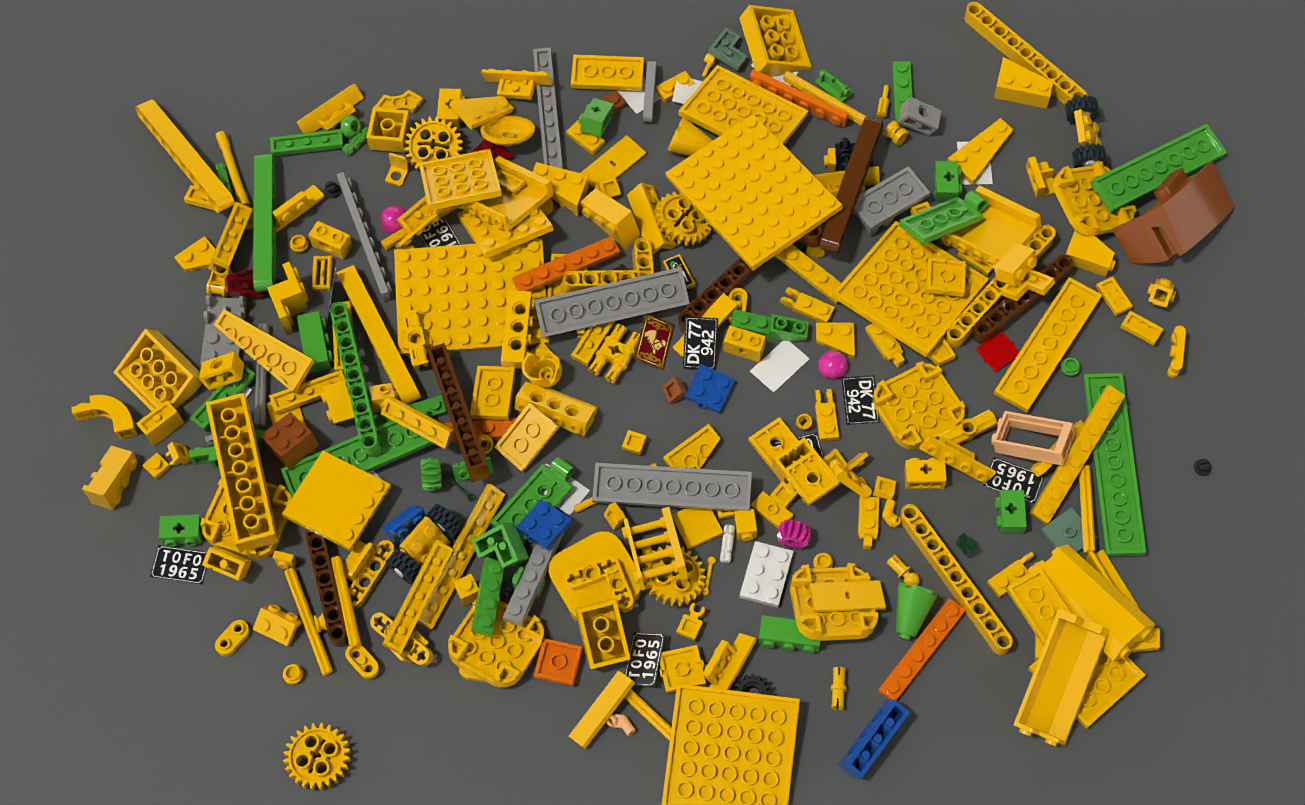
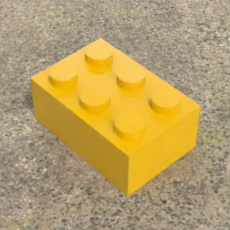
[575,598,630,669]

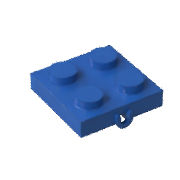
[684,364,735,414]
[516,499,572,551]

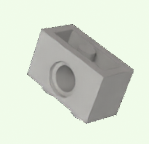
[898,97,941,136]

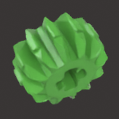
[420,458,442,491]

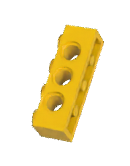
[501,290,535,369]
[515,382,595,436]

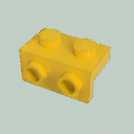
[253,604,303,646]

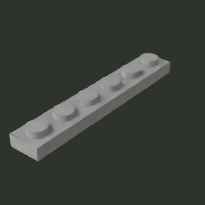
[503,531,565,626]

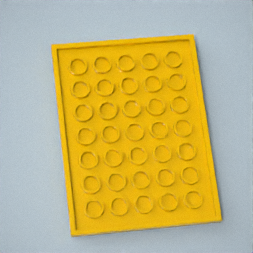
[665,114,843,270]
[394,238,550,357]

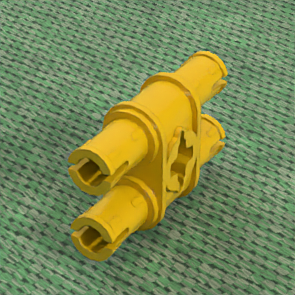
[588,324,640,384]

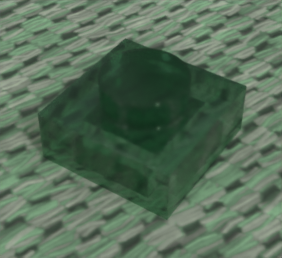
[956,533,977,559]

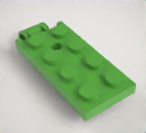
[899,191,988,245]
[491,457,575,545]

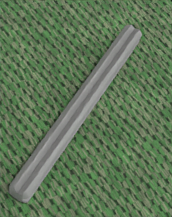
[254,323,269,427]

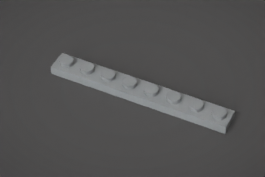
[533,47,563,169]
[336,172,392,303]

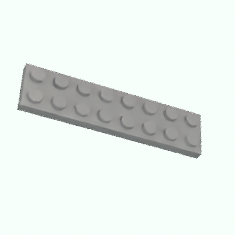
[534,267,690,337]
[592,463,752,511]

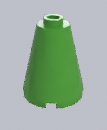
[895,582,938,641]

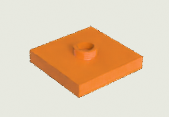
[534,638,583,687]

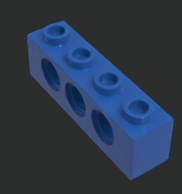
[838,699,910,778]

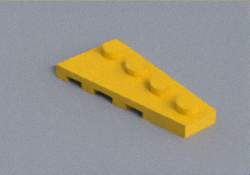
[947,118,1013,185]

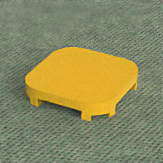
[1052,161,1136,236]
[873,361,965,450]
[200,479,292,560]
[548,531,642,621]
[790,563,878,641]
[448,597,544,688]

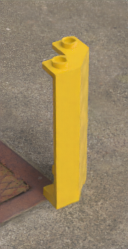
[1031,545,1155,661]
[1014,609,1110,746]

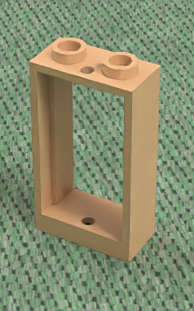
[991,411,1075,466]

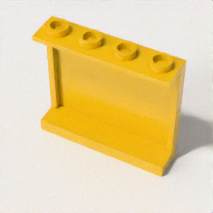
[456,156,554,232]
[941,185,1042,269]

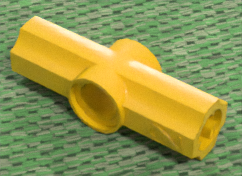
[938,410,998,445]

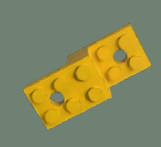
[748,417,840,506]

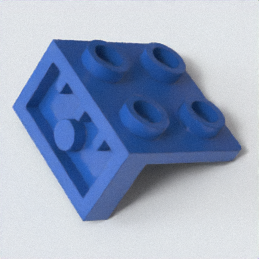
[382,504,426,547]

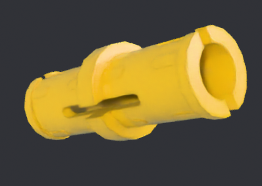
[830,667,847,710]

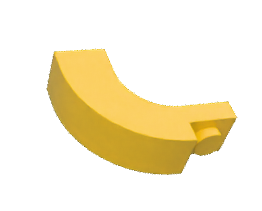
[71,395,138,440]

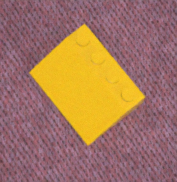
[739,5,812,77]
[113,329,202,411]

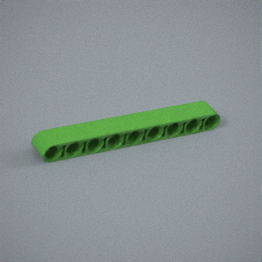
[253,153,276,292]
[330,302,381,456]

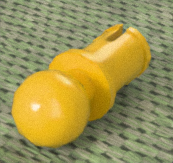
[886,554,919,588]

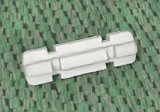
[720,525,735,563]

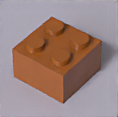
[260,412,319,470]

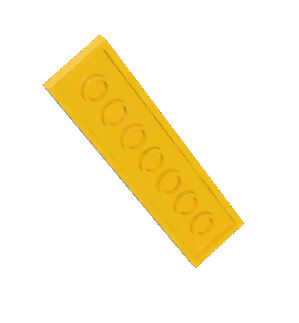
[993,277,1102,413]

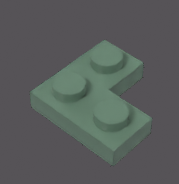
[708,27,747,71]

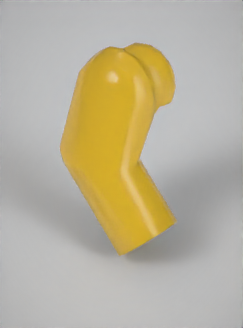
[882,499,901,527]

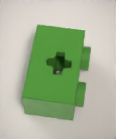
[579,98,614,137]
[933,161,962,202]
[995,490,1026,534]
[159,514,203,547]

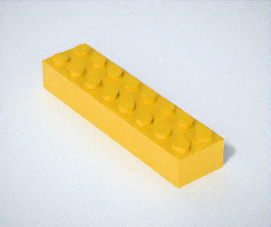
[206,393,279,552]

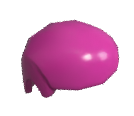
[381,205,406,234]
[818,351,848,380]

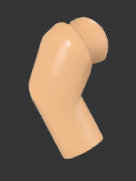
[606,714,636,736]

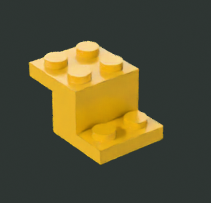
[267,262,309,335]

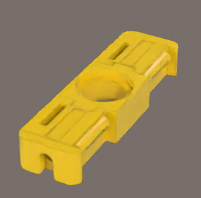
[402,309,430,369]

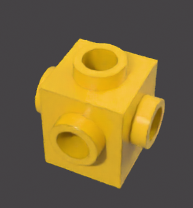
[1147,278,1176,307]
[368,383,398,413]

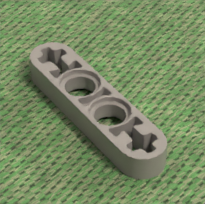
[643,61,657,122]

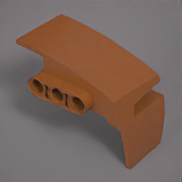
[1112,160,1235,264]

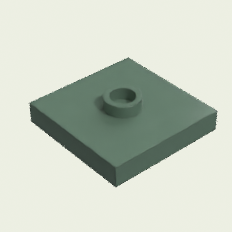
[1041,507,1098,553]

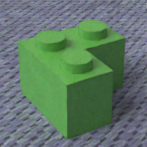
[471,522,529,568]

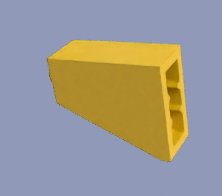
[1066,230,1116,277]

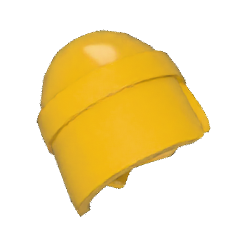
[522,350,562,389]

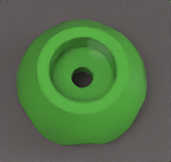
[341,115,361,138]

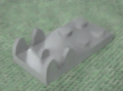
[854,166,930,236]
[200,295,247,366]

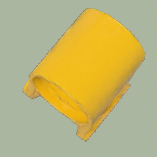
[206,264,233,298]

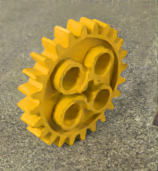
[404,116,463,170]
[654,191,712,246]
[642,545,706,606]
[283,723,351,791]

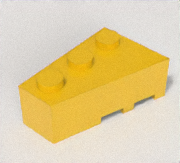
[994,57,1053,109]
[532,162,589,216]
[580,188,641,249]
[82,445,137,510]

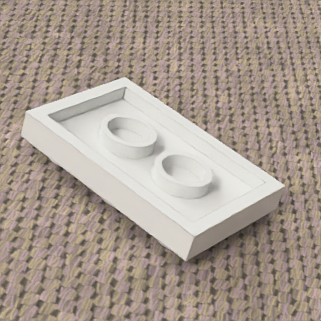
[739,541,793,608]

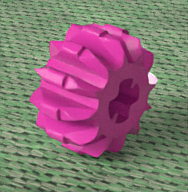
[777,519,811,549]

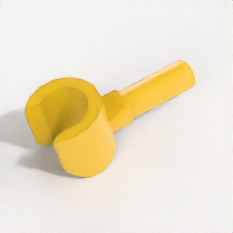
[702,53,716,78]

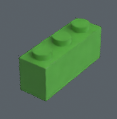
[297,311,333,373]
[758,615,820,654]

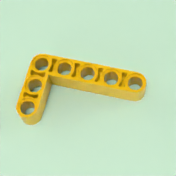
[561,238,654,293]

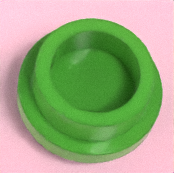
[1061,358,1080,376]

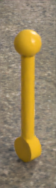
[701,557,716,596]

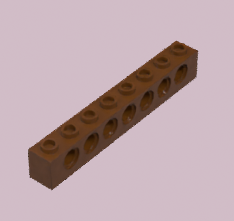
[427,343,490,483]

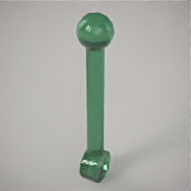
[444,473,475,502]

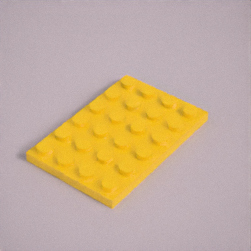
[678,65,808,145]

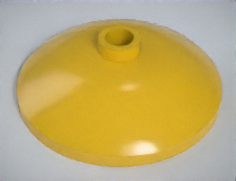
[481,116,535,147]

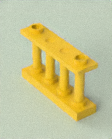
[622,507,688,590]

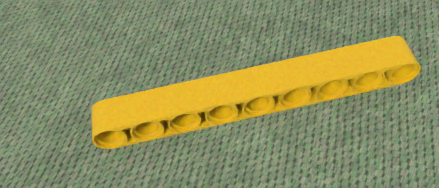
[964,2,1087,105]
[135,99,235,213]
[945,225,1056,349]
[336,265,421,405]
[900,504,1013,655]

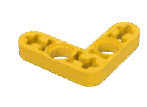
[564,557,634,612]

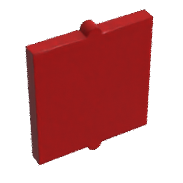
[975,331,1020,373]

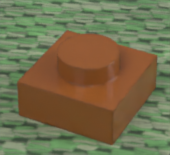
[601,90,626,113]
[662,376,687,404]

